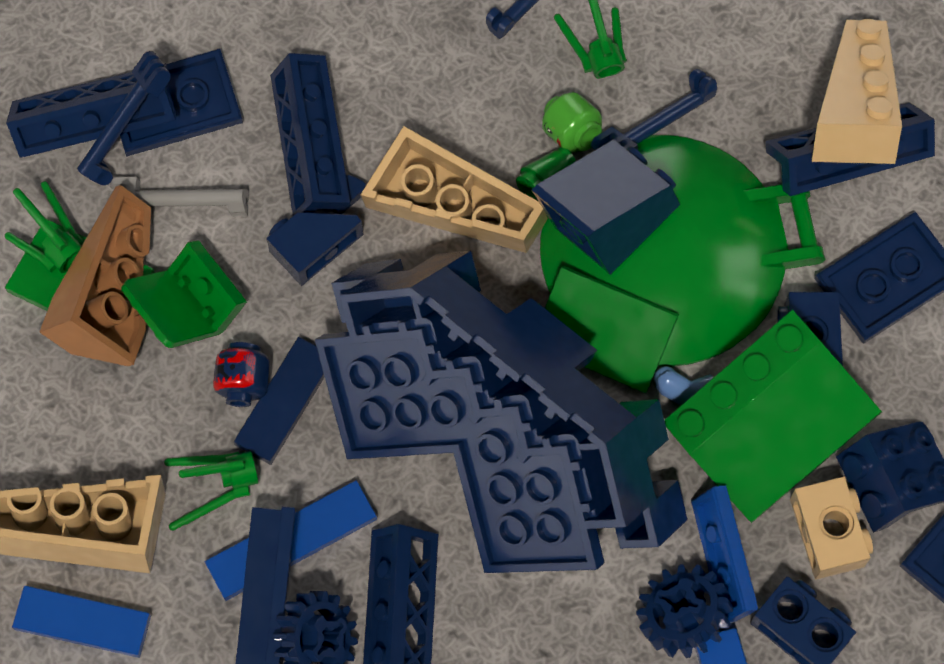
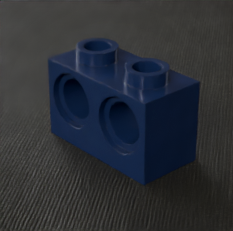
[750,576,856,664]

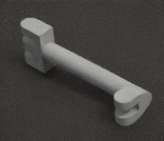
[109,177,249,217]

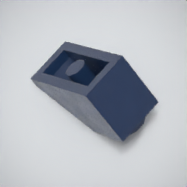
[266,212,364,286]

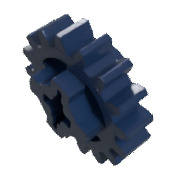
[636,564,733,658]
[273,591,358,664]

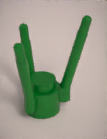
[554,0,627,79]
[5,181,84,273]
[164,451,258,531]

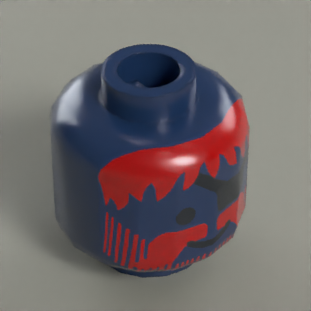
[213,342,270,407]

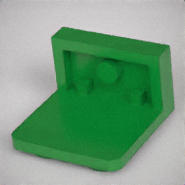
[121,240,247,348]

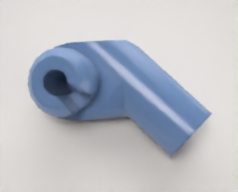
[654,366,713,405]

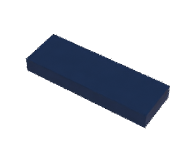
[234,337,325,465]

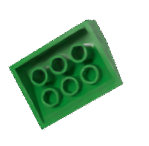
[664,310,882,523]

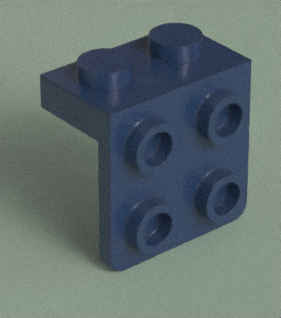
[836,422,944,533]

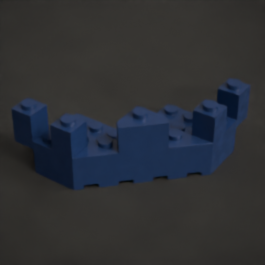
[315,251,688,573]

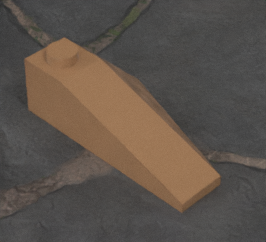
[40,185,151,366]

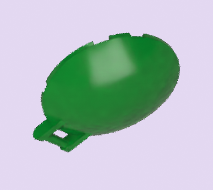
[540,135,826,367]

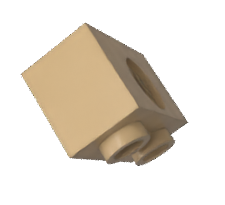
[790,476,873,580]

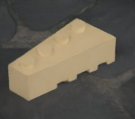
[812,19,902,164]
[360,126,548,253]
[0,475,166,573]

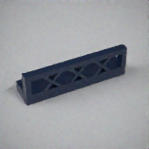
[270,53,350,216]
[6,63,176,158]
[765,103,935,196]
[236,506,295,664]
[363,524,438,664]

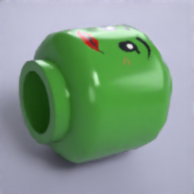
[542,92,602,153]

